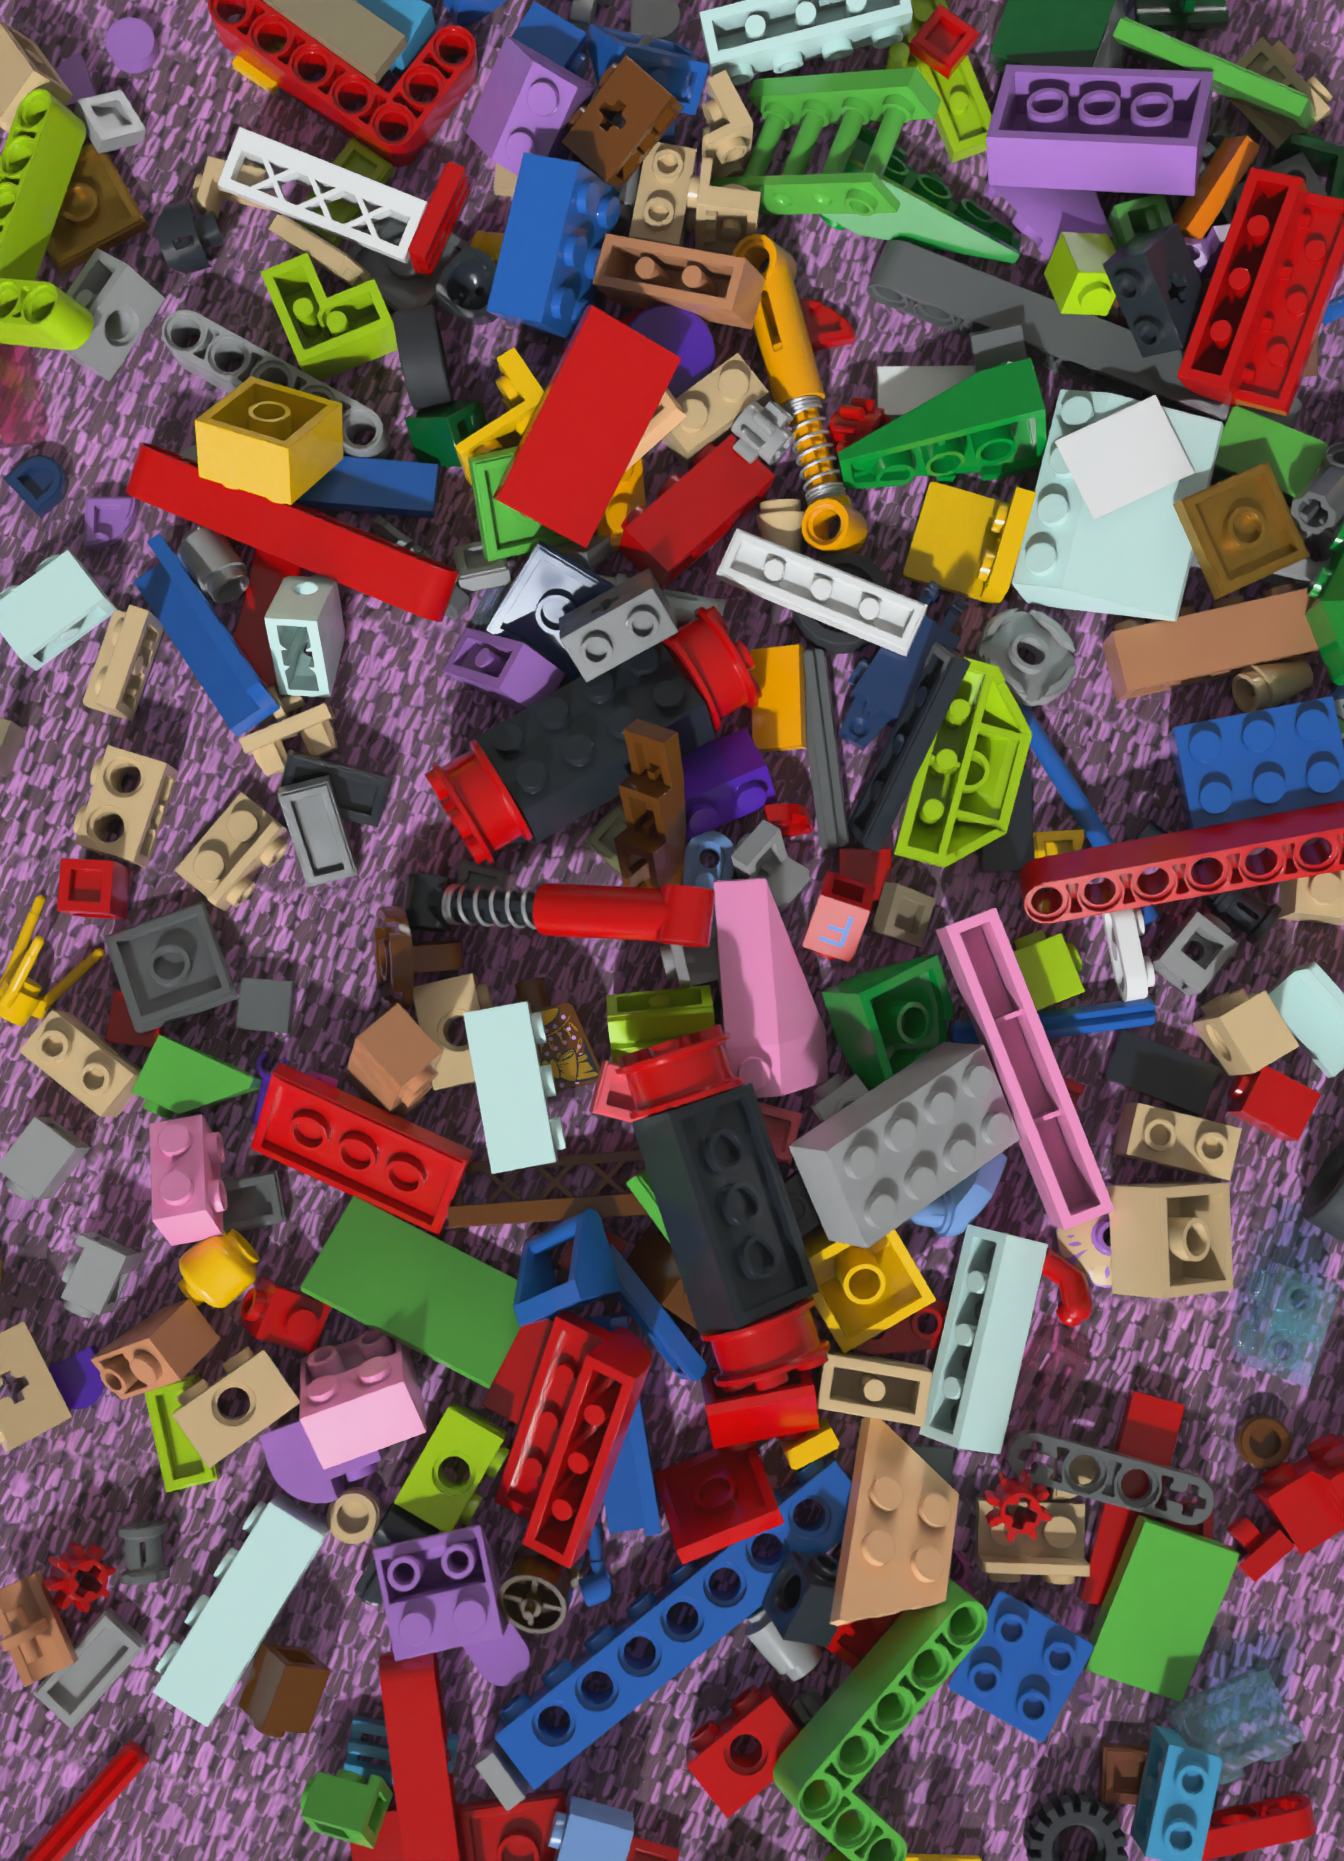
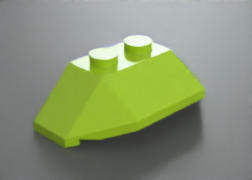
[893,657,1032,868]

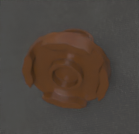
[374,906,464,1012]

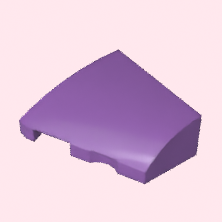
[984,179,1114,261]

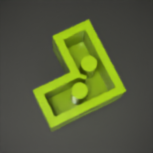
[260,252,398,381]

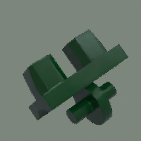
[1134,0,1229,32]

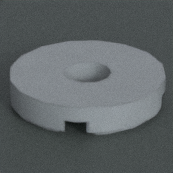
[975,608,1077,706]

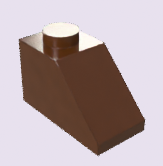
[626,1226,697,1329]

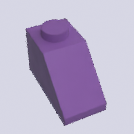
[442,627,565,711]

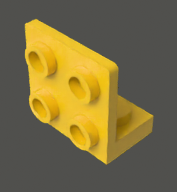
[455,347,544,486]
[902,482,1036,606]

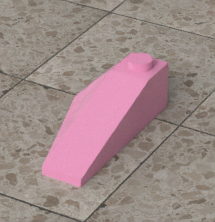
[713,877,828,1098]

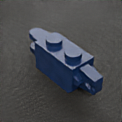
[838,580,968,751]

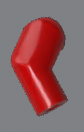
[1042,1247,1094,1327]

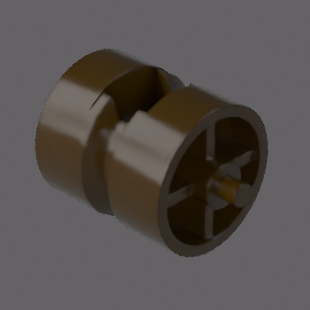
[497,1534,585,1634]

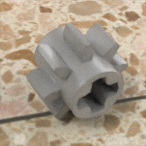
[731,400,795,465]

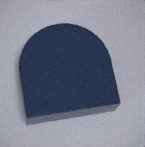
[3,455,69,519]

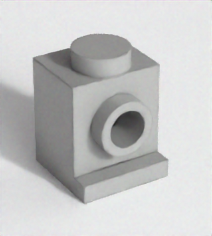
[1151,911,1239,996]
[61,1232,140,1318]

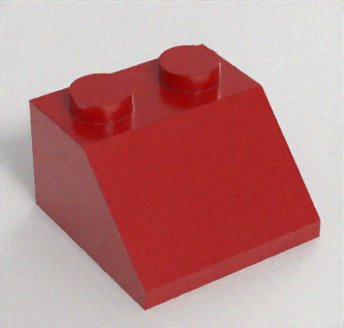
[701,1367,819,1451]

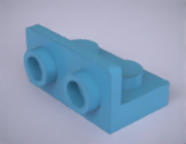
[1130,1725,1222,1861]

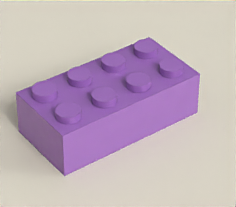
[986,65,1214,196]

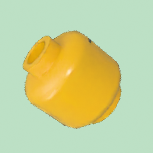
[178,1229,260,1308]

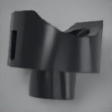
[154,199,225,274]
[436,248,498,325]

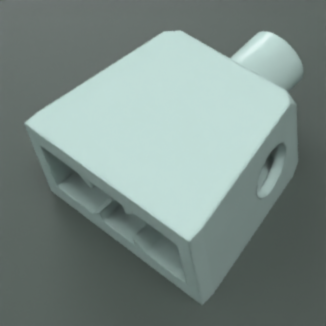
[264,574,345,698]

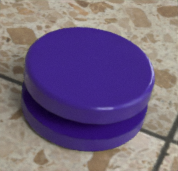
[628,304,715,399]

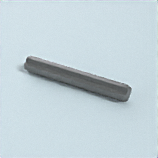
[803,649,850,850]

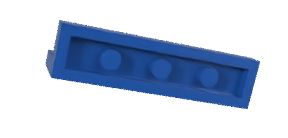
[133,533,280,737]
[583,1311,662,1536]

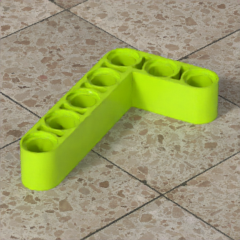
[0,88,94,351]

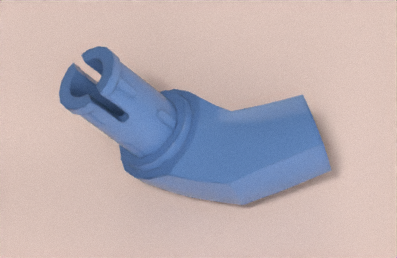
[902,1153,1007,1237]

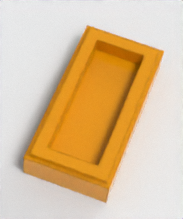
[750,644,807,753]

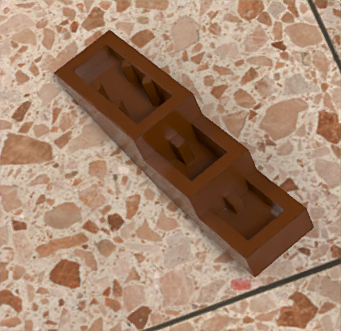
[614,718,686,888]

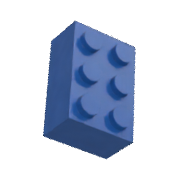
[486,152,620,342]
[1168,696,1344,830]

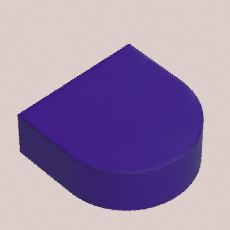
[48,1345,107,1409]

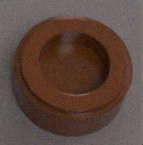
[1234,1413,1291,1469]

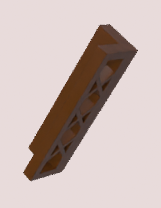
[448,1150,648,1228]

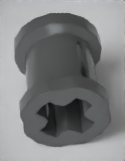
[118,1520,170,1585]

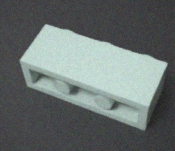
[463,1001,566,1174]

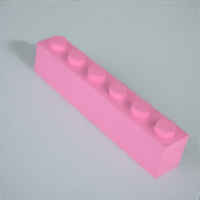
[936,908,1115,1230]

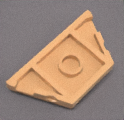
[830,1417,959,1626]

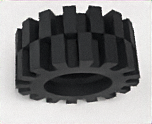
[1023,1788,1128,1861]

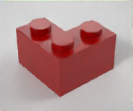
[1252,1434,1344,1555]

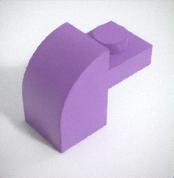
[259,1418,388,1503]

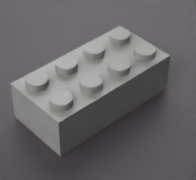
[788,1042,1021,1248]

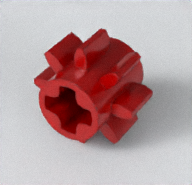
[828,397,891,454]
[983,1470,1052,1542]
[42,1541,116,1613]

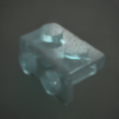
[1165,1665,1305,1784]

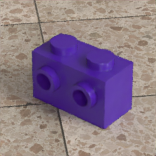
[681,728,778,841]

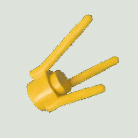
[0,895,104,1027]

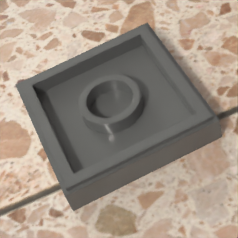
[347,218,471,313]
[104,901,239,1035]

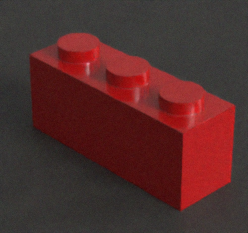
[618,434,775,591]

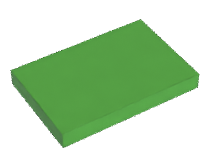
[1084,1514,1241,1702]

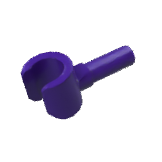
[251,1051,290,1125]

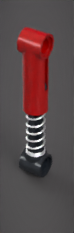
[403,874,715,947]

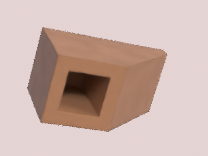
[90,1298,221,1400]

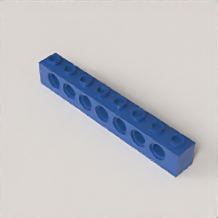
[494,1453,852,1790]

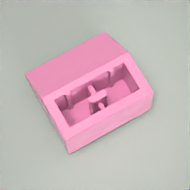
[299,1328,426,1470]

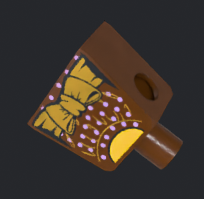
[514,977,600,1092]

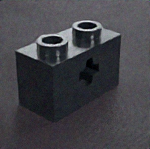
[1102,223,1206,358]

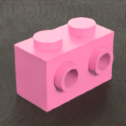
[149,1114,227,1246]

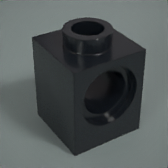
[762,1550,839,1647]

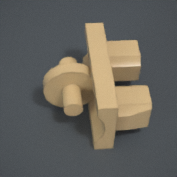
[239,685,338,777]

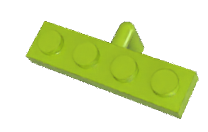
[886,0,992,163]

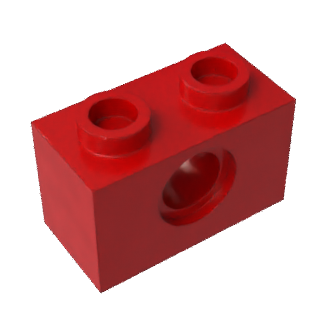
[686,1682,804,1819]

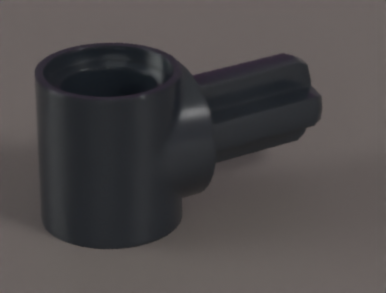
[354,1498,440,1606]

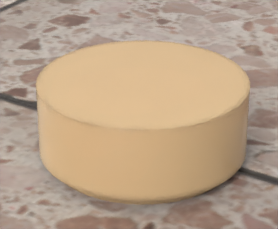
[327,1487,382,1544]

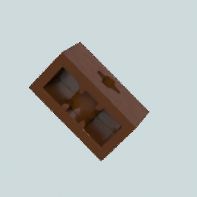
[561,55,684,191]

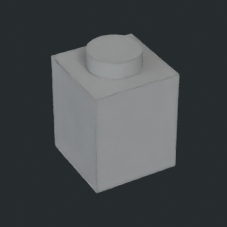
[0,1117,91,1201]

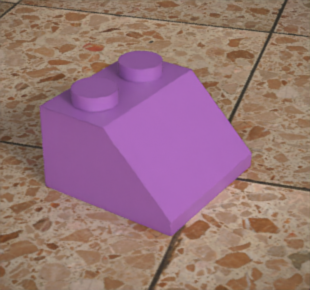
[466,36,596,175]

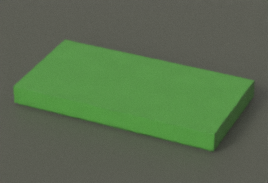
[1112,17,1317,132]
[301,1195,521,1389]

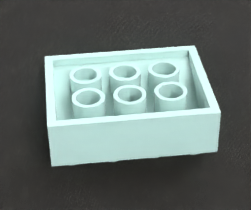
[1012,389,1224,622]

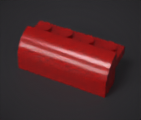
[1177,167,1344,416]
[494,1310,652,1569]

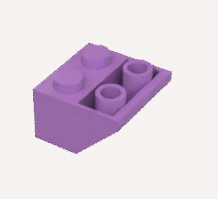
[373,1524,509,1661]

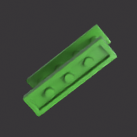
[712,67,941,216]

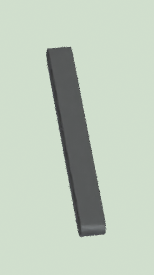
[866,240,1302,429]

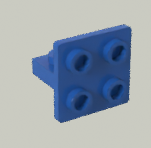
[947,1589,1093,1742]

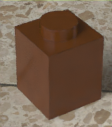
[238,1642,331,1737]

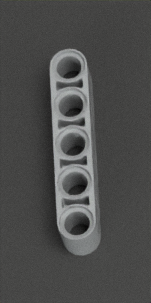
[162,309,390,459]

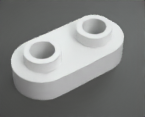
[1102,907,1155,1002]

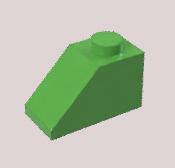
[131,1035,262,1120]

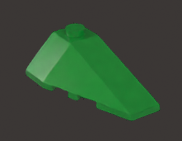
[820,126,1021,263]
[838,358,1047,490]
[822,954,953,1091]

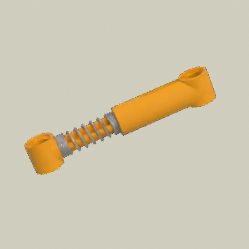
[732,234,867,553]

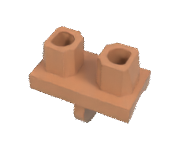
[0,1570,79,1687]

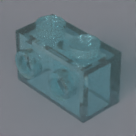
[1231,1260,1341,1388]

